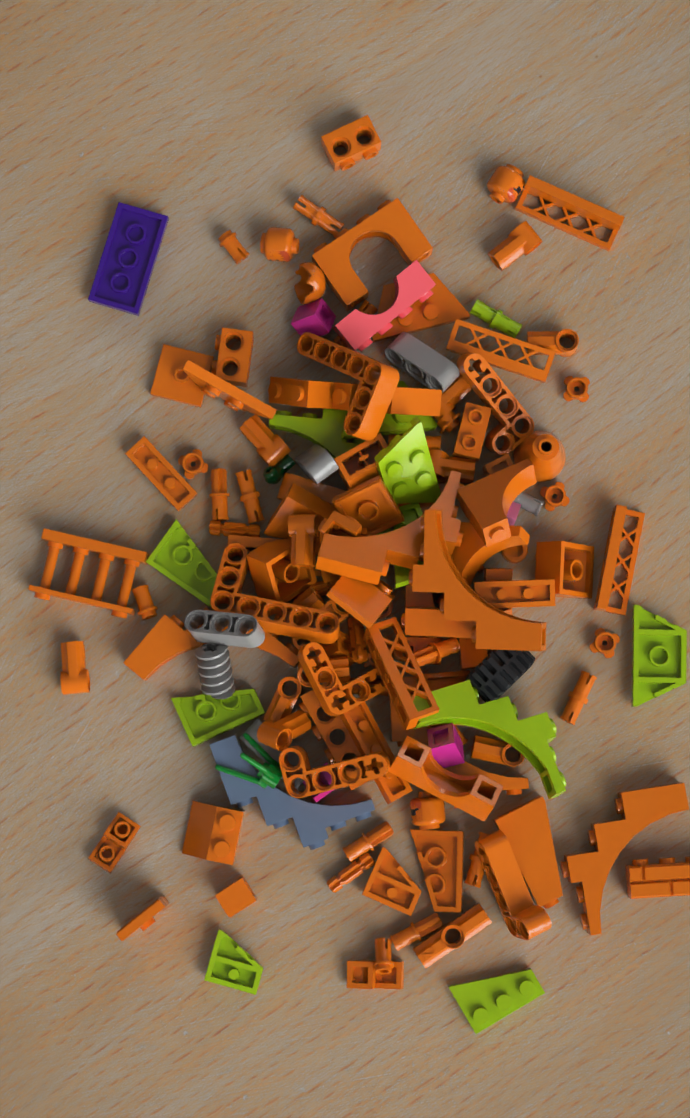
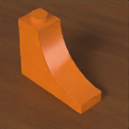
[457,458,537,547]
[450,522,530,586]

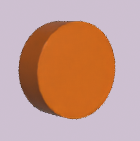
[501,545,528,564]

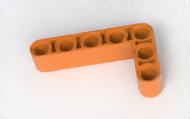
[297,332,400,441]
[210,543,340,644]

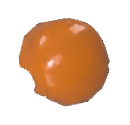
[294,262,326,304]

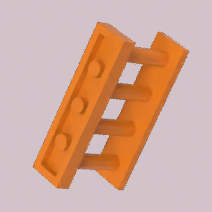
[28,528,149,619]

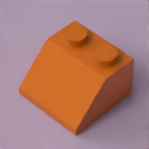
[246,538,317,603]
[535,541,594,599]
[326,576,395,628]
[182,801,245,865]

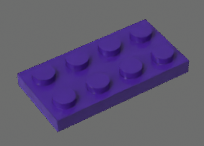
[88,202,169,316]

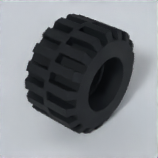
[465,650,535,702]

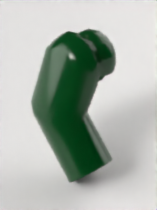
[263,454,296,484]

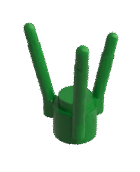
[215,733,283,789]

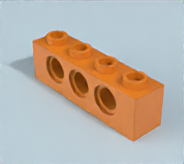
[298,682,370,791]

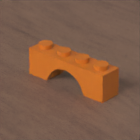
[388,736,503,821]

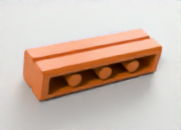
[625,856,690,899]

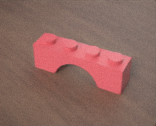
[333,260,436,352]

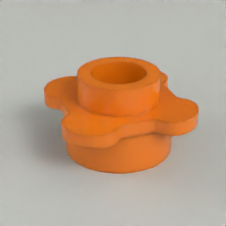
[563,376,590,403]
[437,410,461,434]
[178,449,209,479]
[540,482,570,511]
[589,628,620,658]

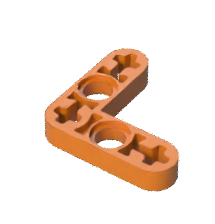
[298,642,387,716]

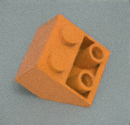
[334,433,388,490]

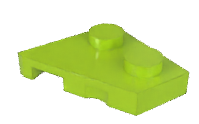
[204,929,264,995]

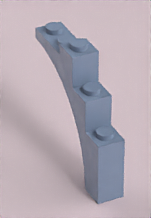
[209,735,375,850]

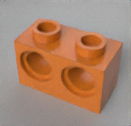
[321,115,381,171]
[211,327,254,387]
[452,402,492,463]

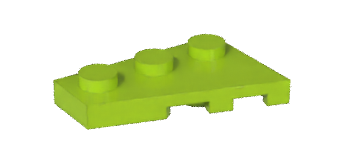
[448,968,545,1034]

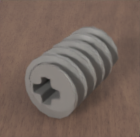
[195,643,235,699]

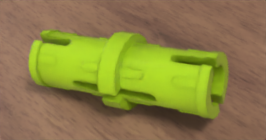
[469,299,522,338]

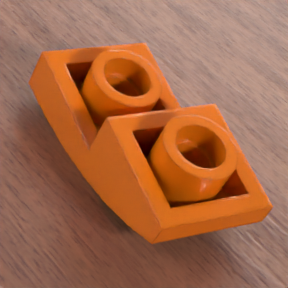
[88,812,141,874]

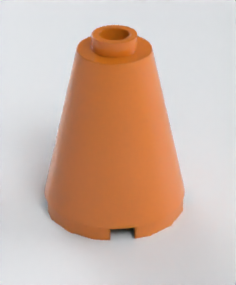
[514,430,566,482]

